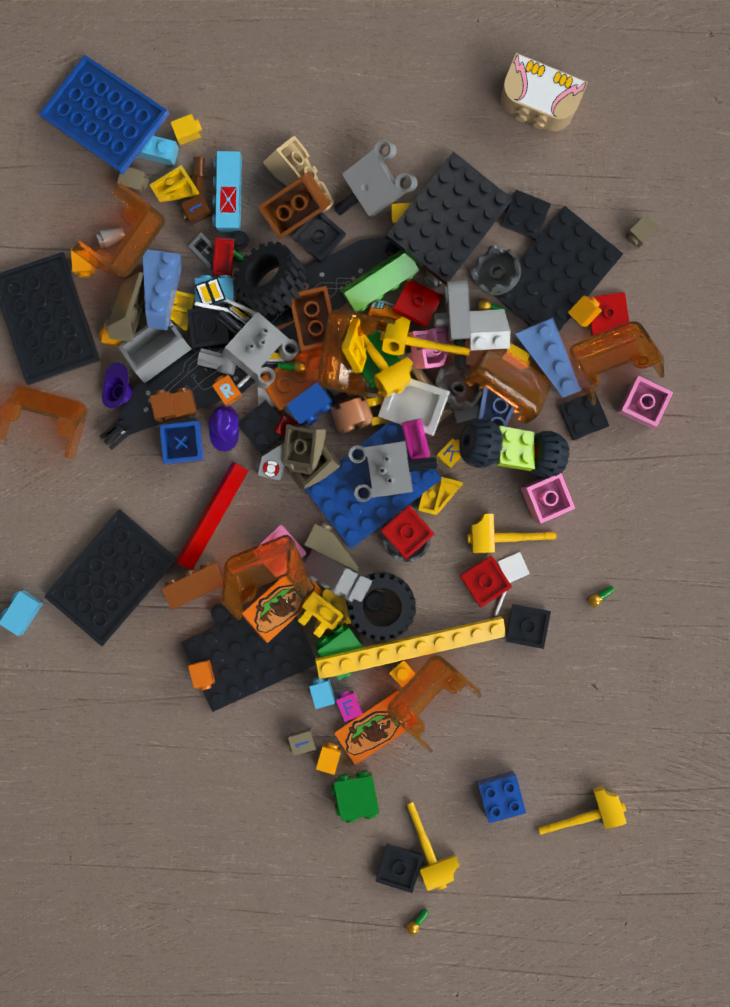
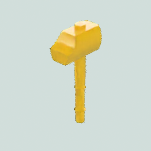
[380,317,470,356]
[348,321,413,398]
[467,514,556,553]
[538,786,627,835]
[406,802,459,891]

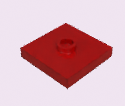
[392,280,443,328]
[589,292,631,336]
[380,505,435,559]
[459,555,512,608]

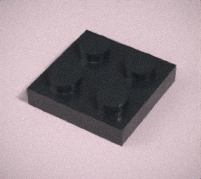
[501,190,551,240]
[292,212,346,263]
[187,304,231,349]
[559,391,609,441]
[238,400,282,454]
[505,604,551,649]
[375,843,424,893]

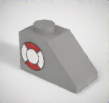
[256,443,285,481]

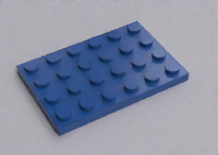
[38,55,170,175]
[304,421,442,549]

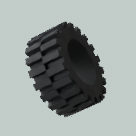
[233,241,306,315]
[348,572,416,641]

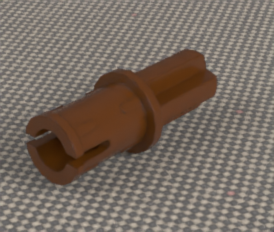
[191,156,206,195]

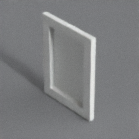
[378,379,450,436]

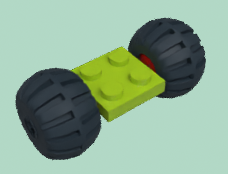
[459,419,570,479]

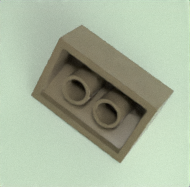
[105,272,145,342]

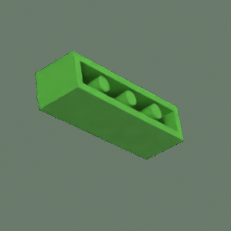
[340,250,420,312]

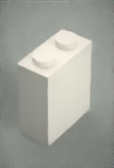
[469,309,510,350]

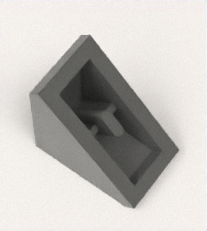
[187,231,214,270]

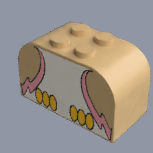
[500,53,588,131]

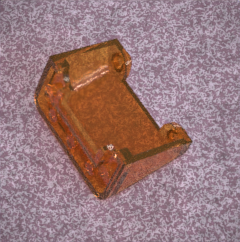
[464,349,552,424]

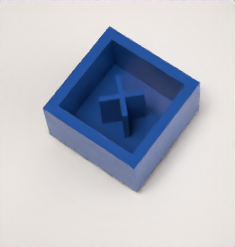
[286,382,336,425]
[160,421,205,465]
[477,771,526,823]

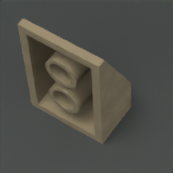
[305,522,359,571]

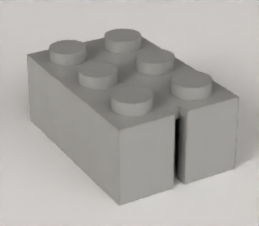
[118,320,191,383]
[302,549,372,602]

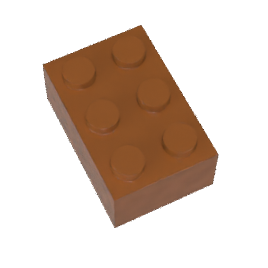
[258,171,331,239]
[291,286,339,354]
[162,561,229,610]

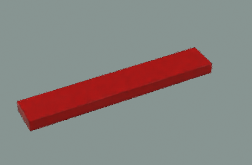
[175,461,249,570]

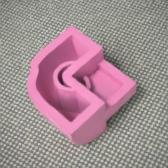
[407,328,450,369]

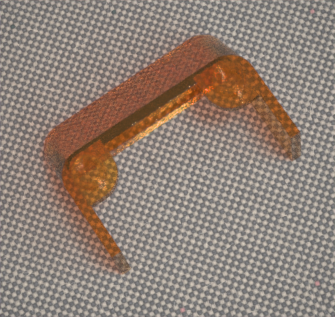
[72,182,165,277]
[318,310,396,398]
[570,321,664,405]
[0,386,88,460]
[221,535,307,620]
[388,655,482,754]

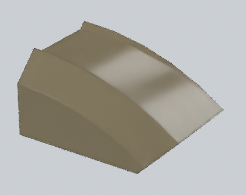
[283,424,326,475]
[289,442,341,489]

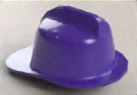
[102,362,132,408]
[208,405,239,452]

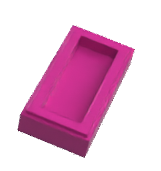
[401,418,430,460]

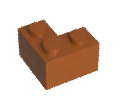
[150,388,198,423]

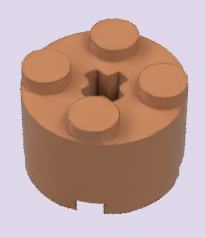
[330,397,374,435]

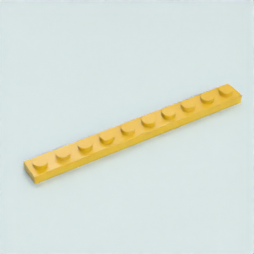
[315,616,506,679]

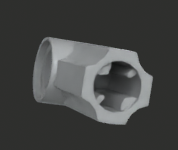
[197,348,236,375]

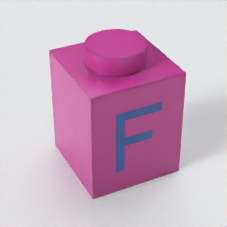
[336,690,363,722]

